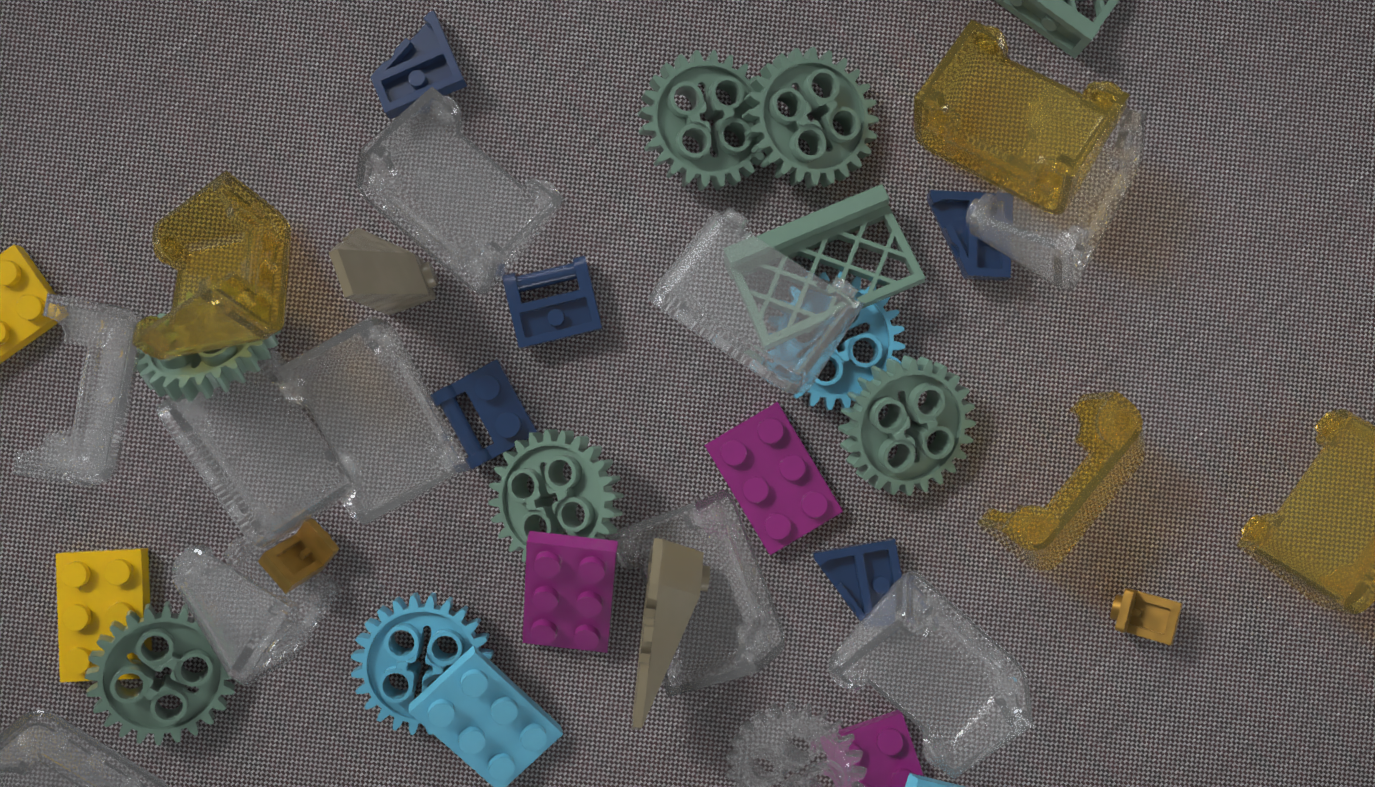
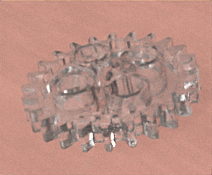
[725,701,867,787]

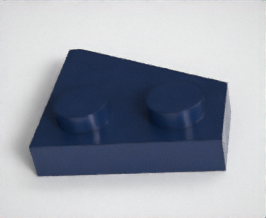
[370,10,467,119]
[927,190,1012,281]
[812,538,910,632]

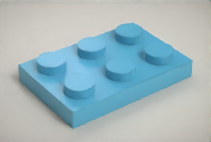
[409,645,563,787]

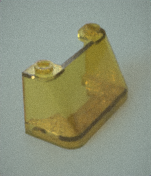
[914,19,1130,215]
[132,170,291,360]
[977,391,1146,571]
[1236,409,1375,615]

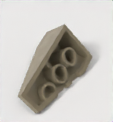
[329,228,438,316]
[631,538,710,731]

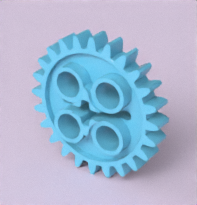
[766,271,905,410]
[351,592,494,735]

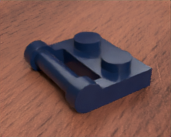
[502,255,603,349]
[430,359,539,471]

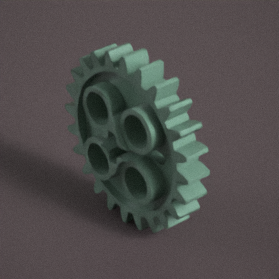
[742,47,879,189]
[638,50,765,191]
[134,286,281,402]
[838,355,976,496]
[488,429,624,563]
[85,601,238,745]

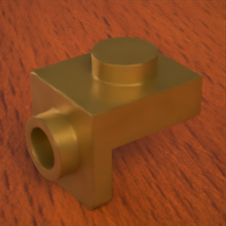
[257,518,339,594]
[1110,588,1183,645]

